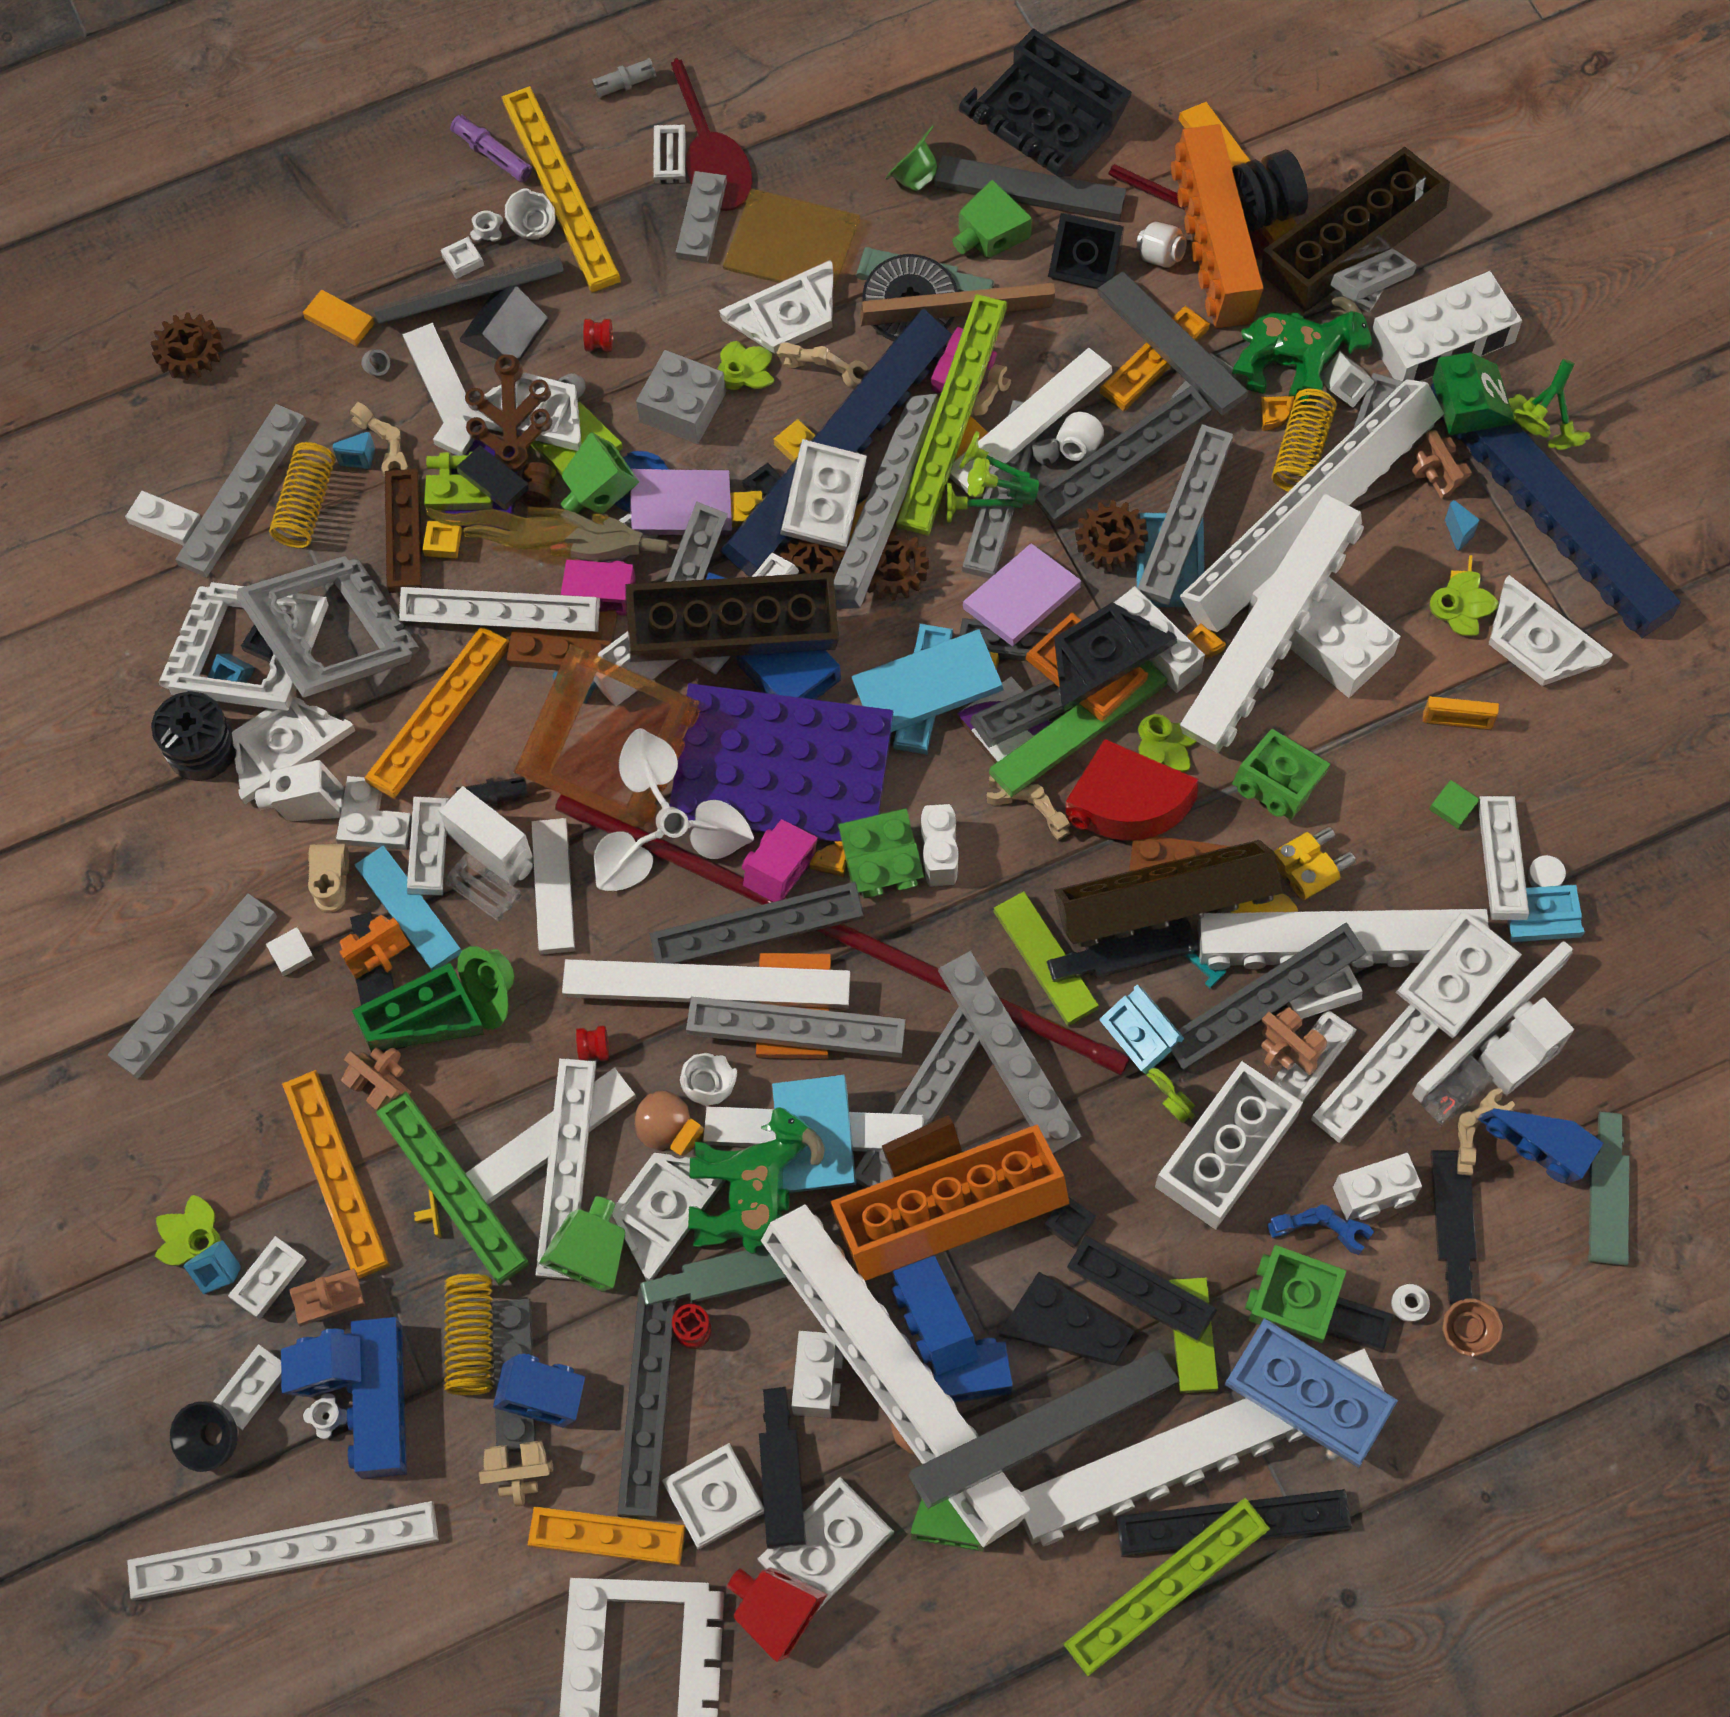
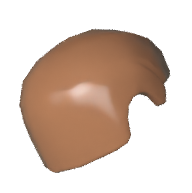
[634,1091,690,1151]
[1442,1298,1503,1357]

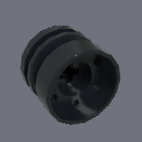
[1232,149,1308,231]
[151,691,236,781]

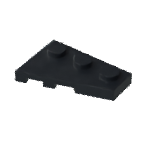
[999,1272,1135,1365]

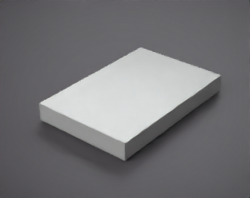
[780,439,867,551]
[1395,909,1522,1038]
[758,1477,894,1610]

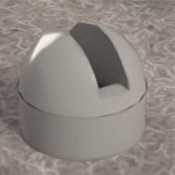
[361,349,390,376]
[558,373,586,398]
[1032,439,1059,465]

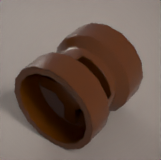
[519,462,556,508]

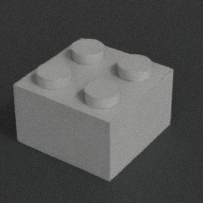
[636,350,726,444]

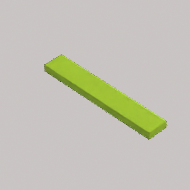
[1063,1497,1270,1676]

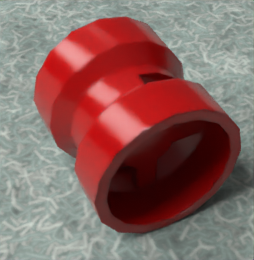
[672,1304,712,1349]

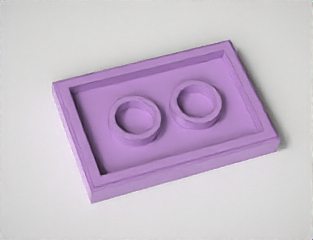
[630,469,732,535]
[963,543,1081,647]

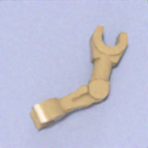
[776,342,868,389]
[971,364,1011,416]
[350,402,408,478]
[987,776,1070,840]
[1457,1088,1515,1175]

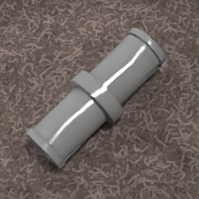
[592,58,657,98]

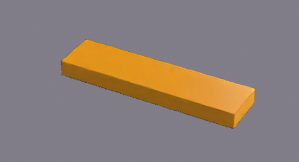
[1100,305,1210,411]
[527,1507,686,1566]

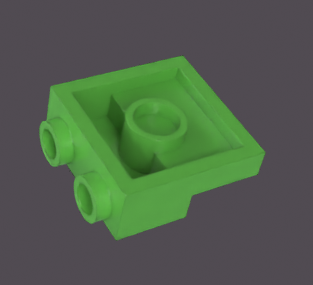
[1232,729,1331,820]
[838,808,924,898]
[1245,1245,1347,1343]

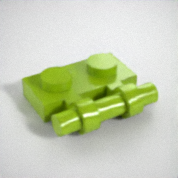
[424,452,493,511]

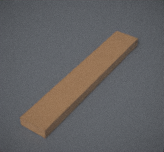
[860,283,1055,326]

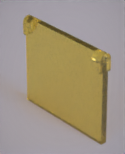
[723,188,860,293]

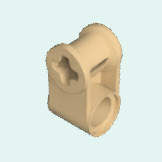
[308,843,349,913]

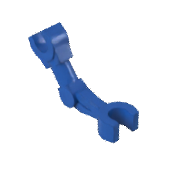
[1267,1204,1374,1255]

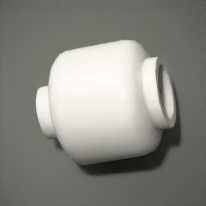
[1137,222,1187,268]
[1056,412,1104,461]

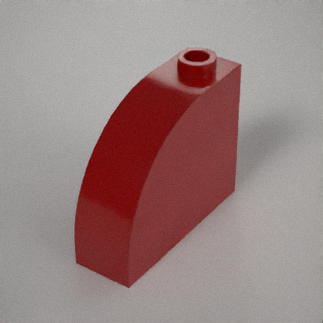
[1066,739,1199,840]

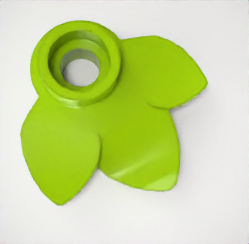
[717,341,775,390]
[1429,571,1499,636]
[1138,714,1197,772]
[1146,1068,1196,1124]
[155,1195,221,1266]

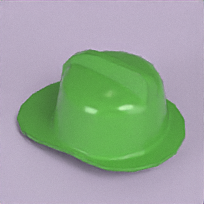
[885,125,937,191]
[457,946,514,1030]

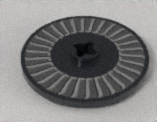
[862,254,958,341]

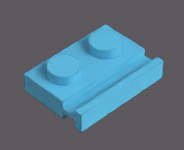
[1507,885,1585,942]
[1099,985,1184,1074]

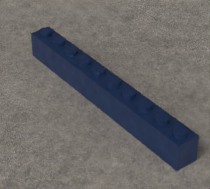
[720,308,953,577]
[1431,383,1681,638]

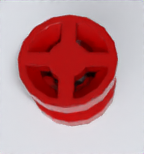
[583,319,613,352]
[576,1025,609,1061]

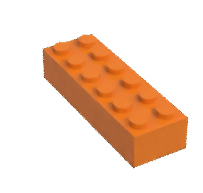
[1171,124,1263,329]
[831,1124,1070,1281]

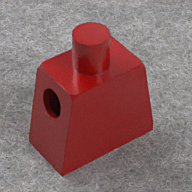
[727,1567,827,1662]

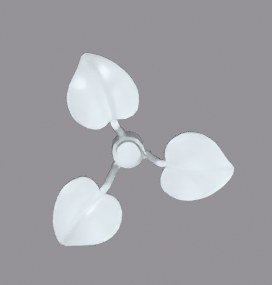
[594,728,754,891]

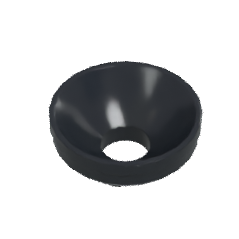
[170,1401,238,1472]

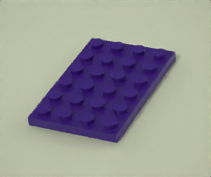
[669,683,894,843]

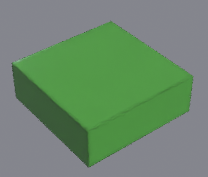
[1429,780,1480,829]

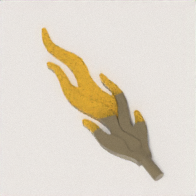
[426,507,669,561]

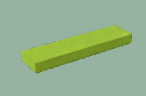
[994,891,1099,1026]

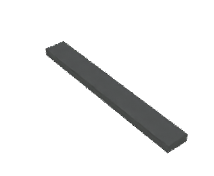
[908,1349,1179,1509]

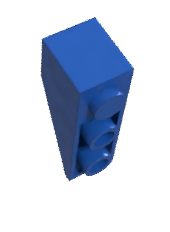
[1478,1108,1603,1184]

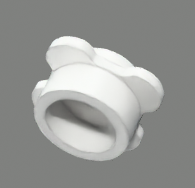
[470,211,503,242]
[303,1393,347,1439]

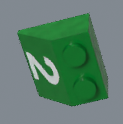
[1432,352,1515,435]

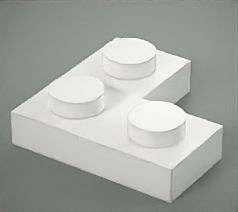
[336,776,412,850]

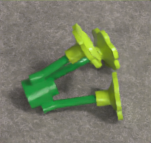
[946,431,1039,523]

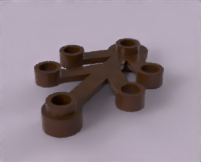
[465,354,552,472]

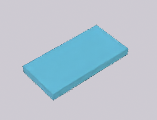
[851,629,1004,732]

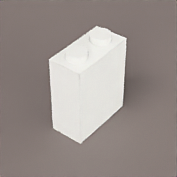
[439,786,534,887]

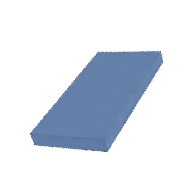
[1225,1318,1398,1468]

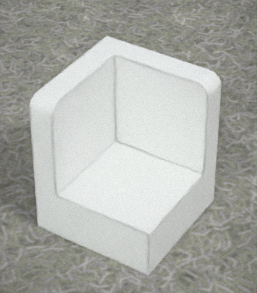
[1320,351,1374,407]

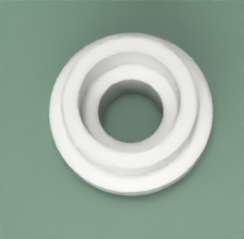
[1391,1284,1430,1322]

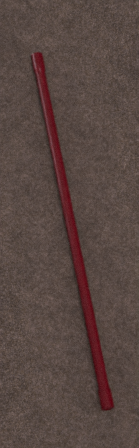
[555,792,1130,1076]

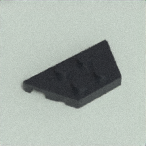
[1054,602,1177,711]

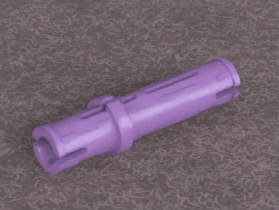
[450,114,533,183]

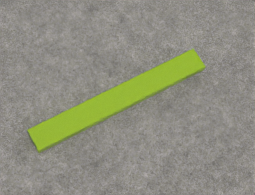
[896,294,1007,536]

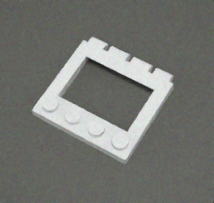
[159,582,329,711]
[559,1578,725,1717]

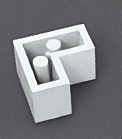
[1477,997,1574,1096]

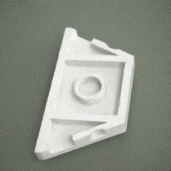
[719,260,833,354]
[463,372,582,451]
[1489,575,1613,686]
[232,696,355,804]
[612,1153,726,1281]

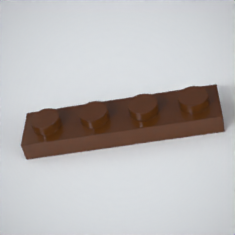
[385,468,422,593]

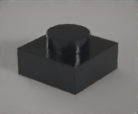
[1044,1196,1096,1249]

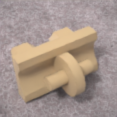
[479,1440,553,1506]

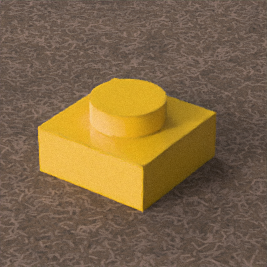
[774,419,815,462]
[730,491,763,527]
[422,521,462,558]

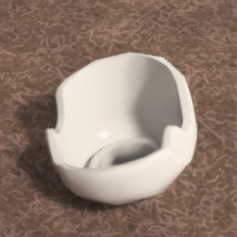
[505,188,555,240]
[680,1053,737,1106]

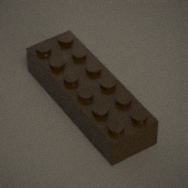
[1262,146,1450,312]
[625,572,839,662]
[1054,840,1283,947]

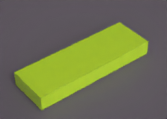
[1169,1277,1218,1394]

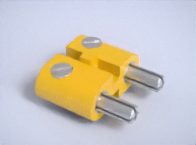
[1274,827,1356,900]

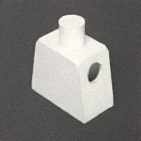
[255,760,344,821]

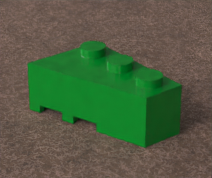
[352,963,484,1051]

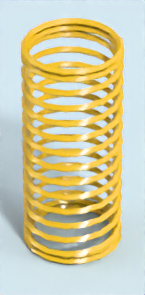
[1271,388,1337,492]
[269,442,336,548]
[444,1274,493,1395]

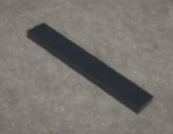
[1116,1489,1352,1557]

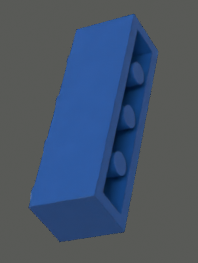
[346,1317,407,1479]

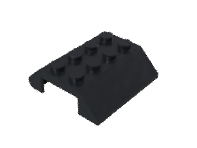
[959,28,1132,177]

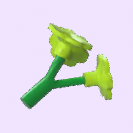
[1508,359,1591,450]

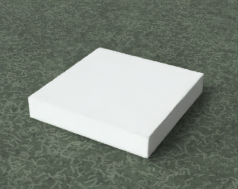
[662,1443,764,1550]

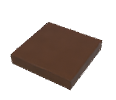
[882,1115,962,1178]

